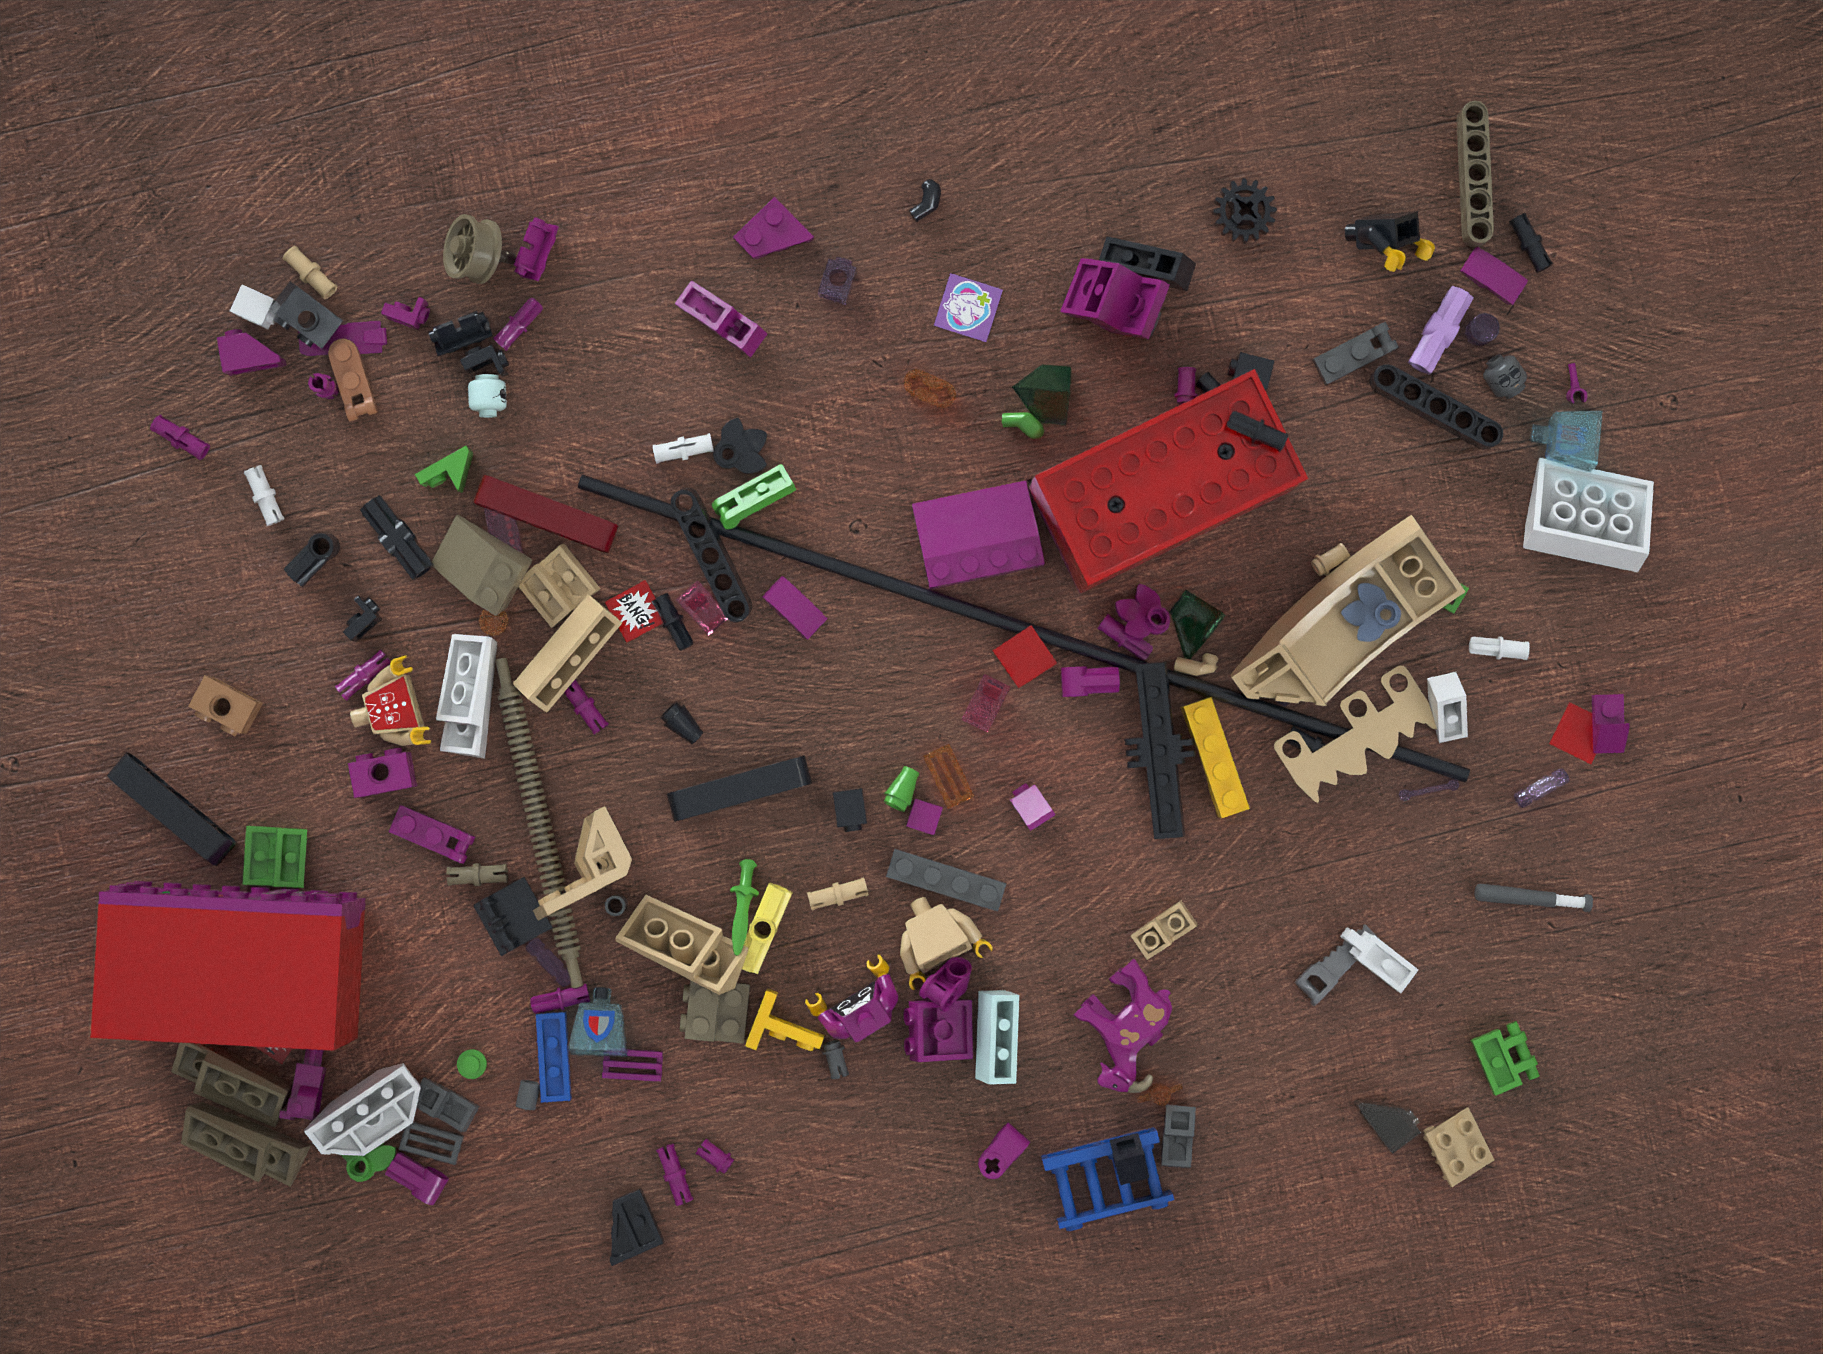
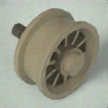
[443,214,516,284]

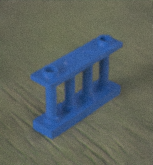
[1041,1127,1174,1231]

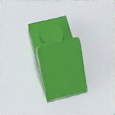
[415,446,473,493]

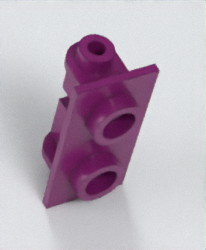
[513,217,559,281]

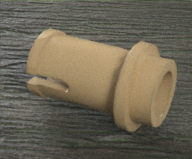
[1311,543,1350,576]

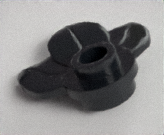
[713,418,767,474]

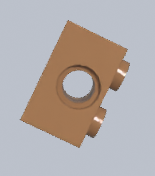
[188,675,263,736]

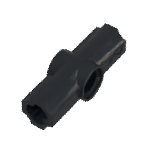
[360,495,434,580]

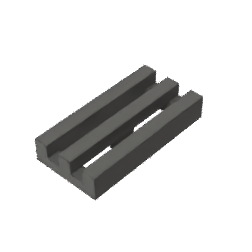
[399,1121,465,1165]

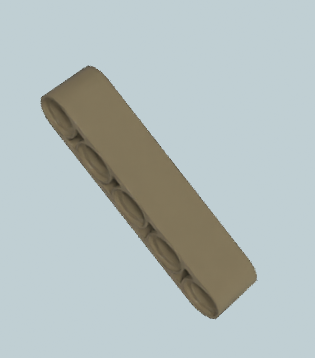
[1456,101,1494,248]

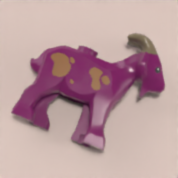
[1073,958,1172,1093]

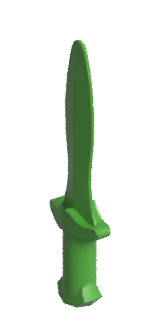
[730,859,759,956]

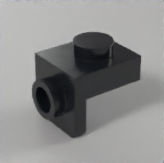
[460,345,509,377]

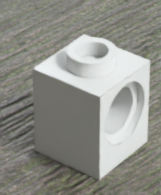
[230,285,276,330]

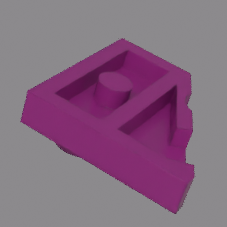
[733,197,814,260]

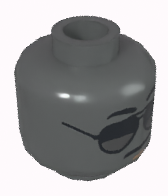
[1483,354,1527,399]

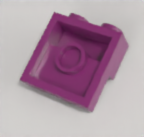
[903,999,973,1062]

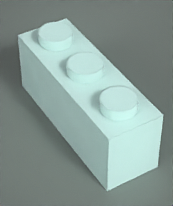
[975,990,1019,1084]

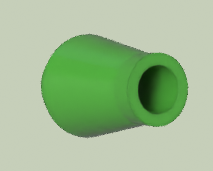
[883,766,920,812]

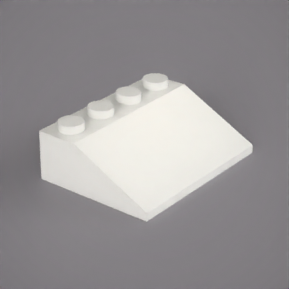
[1523,458,1654,572]

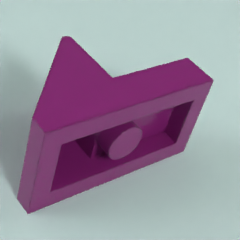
[1592,694,1630,753]

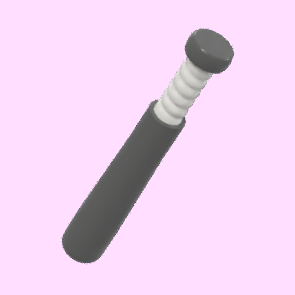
[1474,883,1593,912]

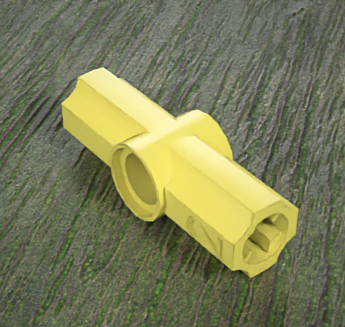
[742,883,793,974]

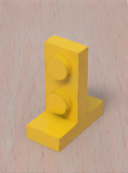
[745,988,825,1051]

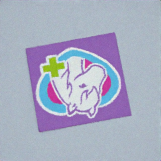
[934,273,1003,342]

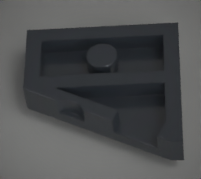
[610,1188,665,1266]

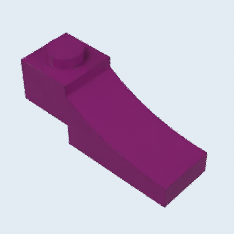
[675,280,767,358]

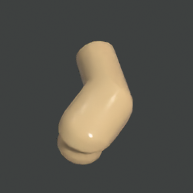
[1174,653,1218,676]

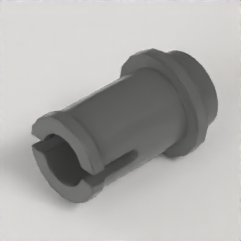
[822,1040,849,1079]

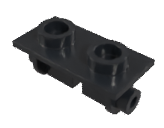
[428,310,493,356]

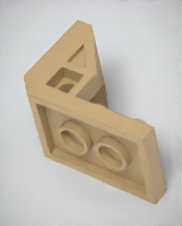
[533,806,632,920]

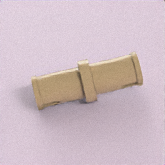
[283,246,337,299]
[807,877,869,911]

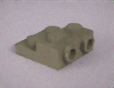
[680,980,750,1043]

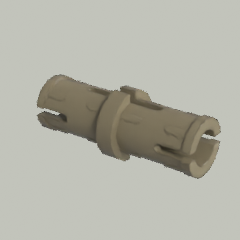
[446,863,508,886]

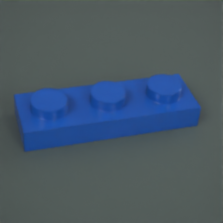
[536,1011,572,1103]

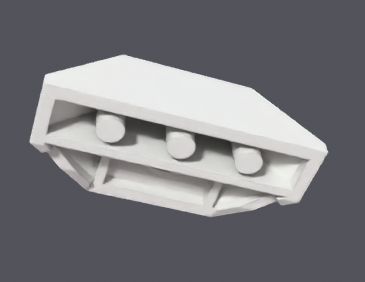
[304,1063,421,1156]

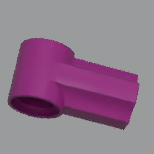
[1061,667,1120,697]
[385,1152,449,1205]

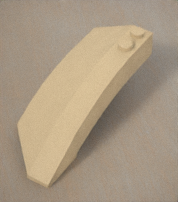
[1230,515,1465,706]

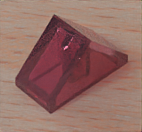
[676,581,727,636]

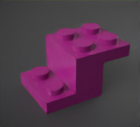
[1060,258,1170,339]

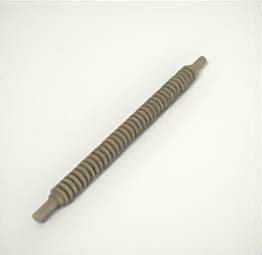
[495,658,583,988]

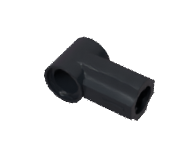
[284,533,340,587]

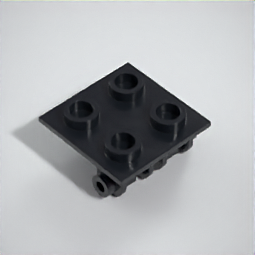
[473,877,553,956]

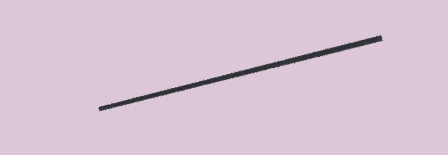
[578,474,1470,783]

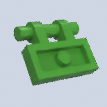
[1470,1021,1540,1096]

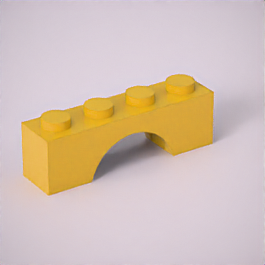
[1180,697,1250,818]

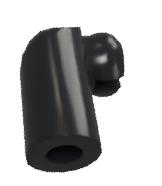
[909,179,941,222]

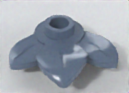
[1341,583,1401,642]

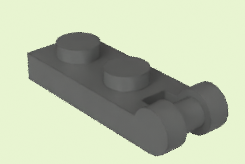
[1312,322,1399,386]

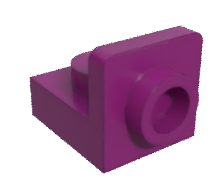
[381,297,430,331]

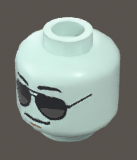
[468,374,507,418]

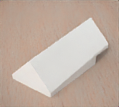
[436,634,497,759]

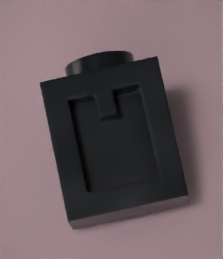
[343,595,382,642]

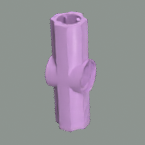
[1408,286,1474,375]

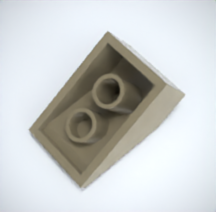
[432,515,533,616]

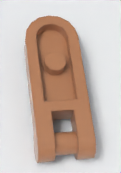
[328,339,378,422]

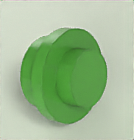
[457,1049,487,1079]

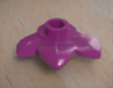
[1115,584,1170,639]

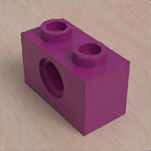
[348,747,417,798]

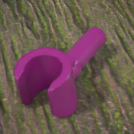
[1566,363,1588,404]

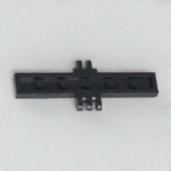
[1124,661,1196,839]

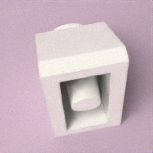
[1427,672,1468,743]

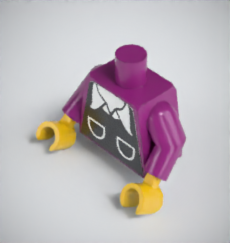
[805,955,898,1043]

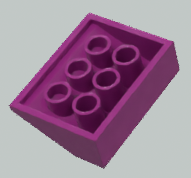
[912,481,1045,590]

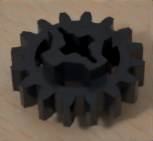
[1212,178,1277,244]

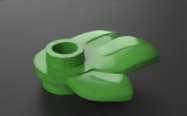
[342,1143,396,1182]

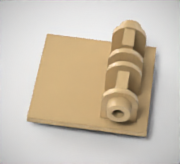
[1423,1107,1494,1187]

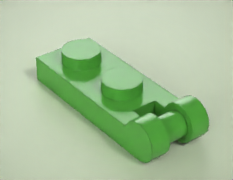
[712,464,796,530]

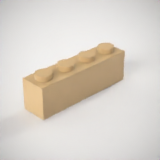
[513,594,622,713]

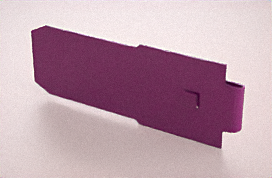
[298,321,387,356]

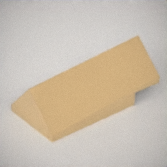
[615,895,748,995]

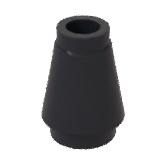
[660,701,704,745]

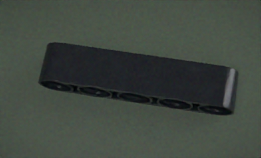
[1369,364,1503,450]
[671,488,752,622]
[107,752,237,866]
[666,756,812,822]

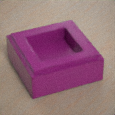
[906,798,943,835]

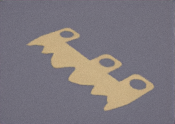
[1274,666,1437,803]

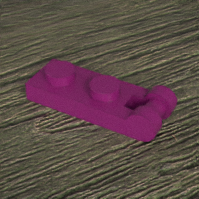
[389,805,476,864]

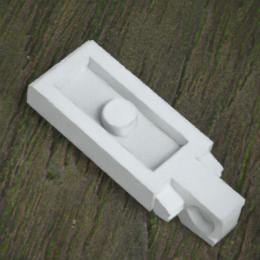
[1340,927,1418,993]

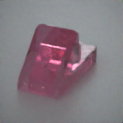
[961,674,1010,733]

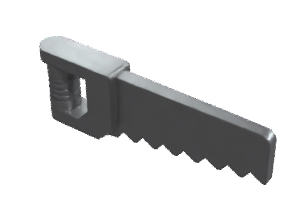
[1294,924,1377,1006]

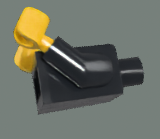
[1345,211,1435,272]

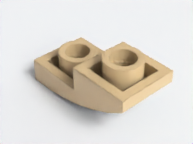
[1131,900,1198,960]

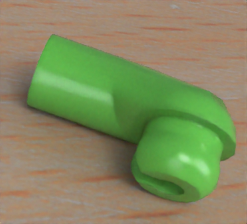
[1002,412,1044,439]

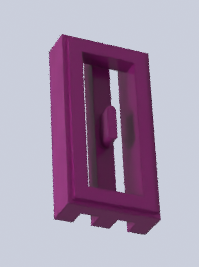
[602,1048,663,1082]

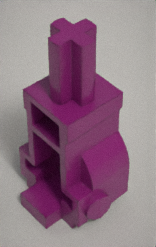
[279,1049,327,1120]

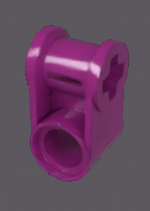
[919,957,972,1012]
[978,1122,1031,1179]

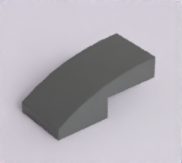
[416,1078,480,1132]
[1161,1105,1196,1169]

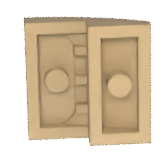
[519,544,601,628]

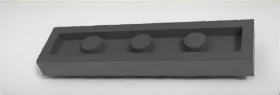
[886,849,1007,912]

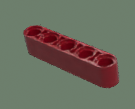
[473,475,619,553]

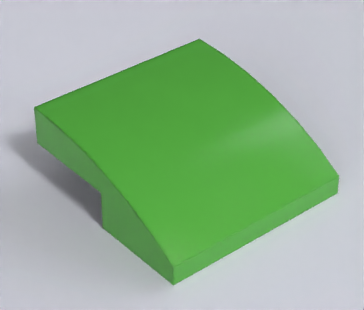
[242,826,307,888]

